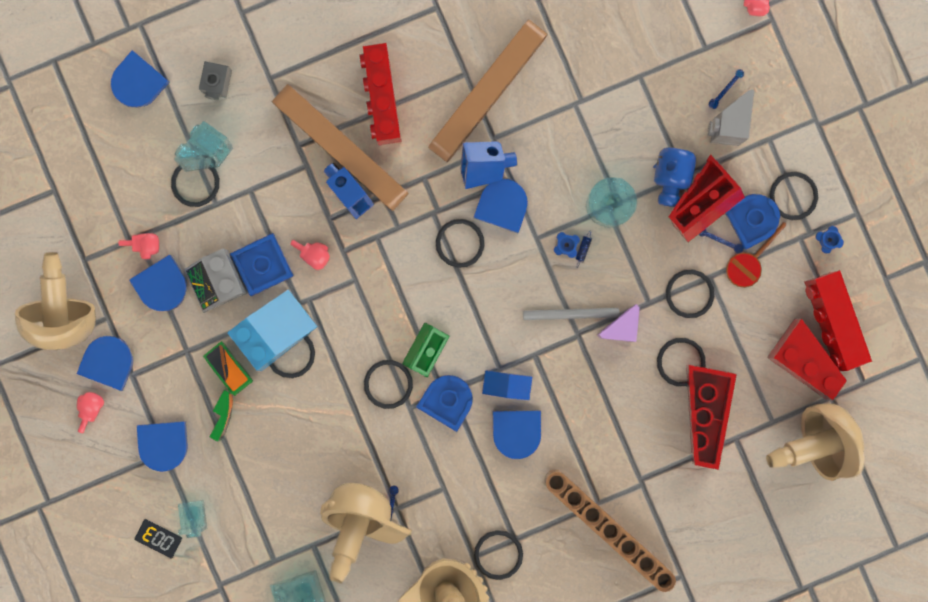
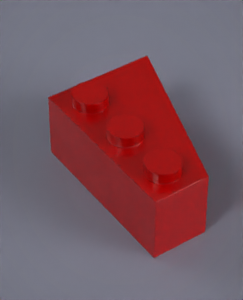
[668,154,745,243]
[767,319,847,400]

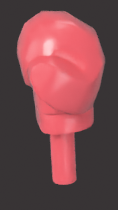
[744,0,770,17]
[118,233,160,259]
[290,240,330,270]
[77,392,104,433]

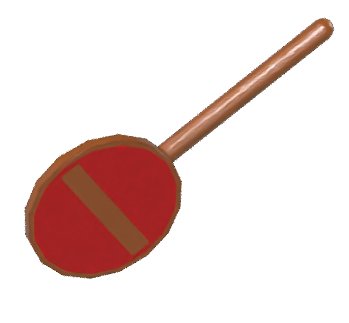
[726,222,787,288]

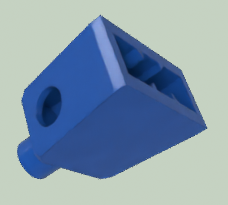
[460,141,517,189]
[324,163,374,219]

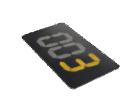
[134,519,182,559]

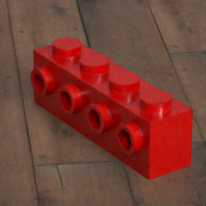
[359,43,402,146]
[804,270,872,371]

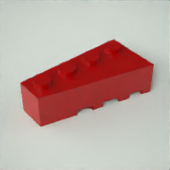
[686,365,737,470]

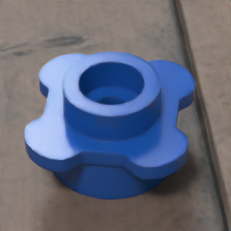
[816,226,844,254]
[554,232,580,258]

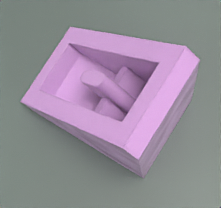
[597,304,640,342]

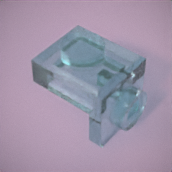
[178,500,207,538]

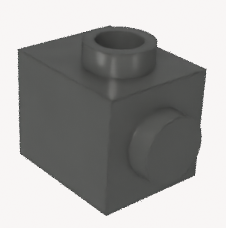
[199,61,232,100]

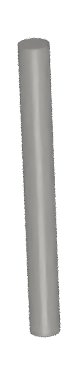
[523,308,619,320]

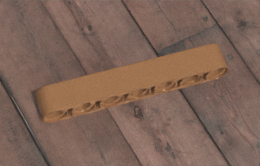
[428,20,548,162]
[271,84,409,211]
[544,470,676,592]

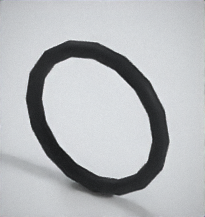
[171,159,220,207]
[769,172,819,220]
[436,219,485,268]
[666,269,715,318]
[269,336,315,379]
[657,338,706,387]
[364,360,413,409]
[474,530,523,580]

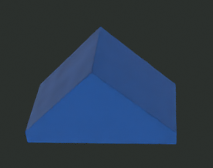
[482,370,532,400]

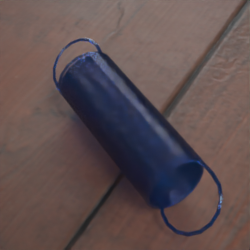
[575,230,592,268]

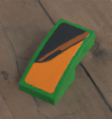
[203,341,253,396]
[209,389,233,442]

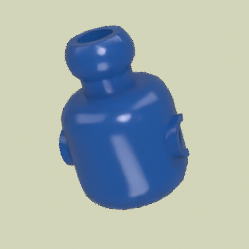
[653,147,696,207]

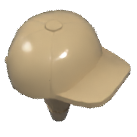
[15,252,96,350]
[766,403,865,481]
[320,483,412,583]
[397,558,489,602]

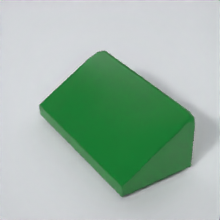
[403,322,450,378]

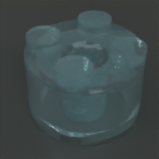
[586,177,637,228]

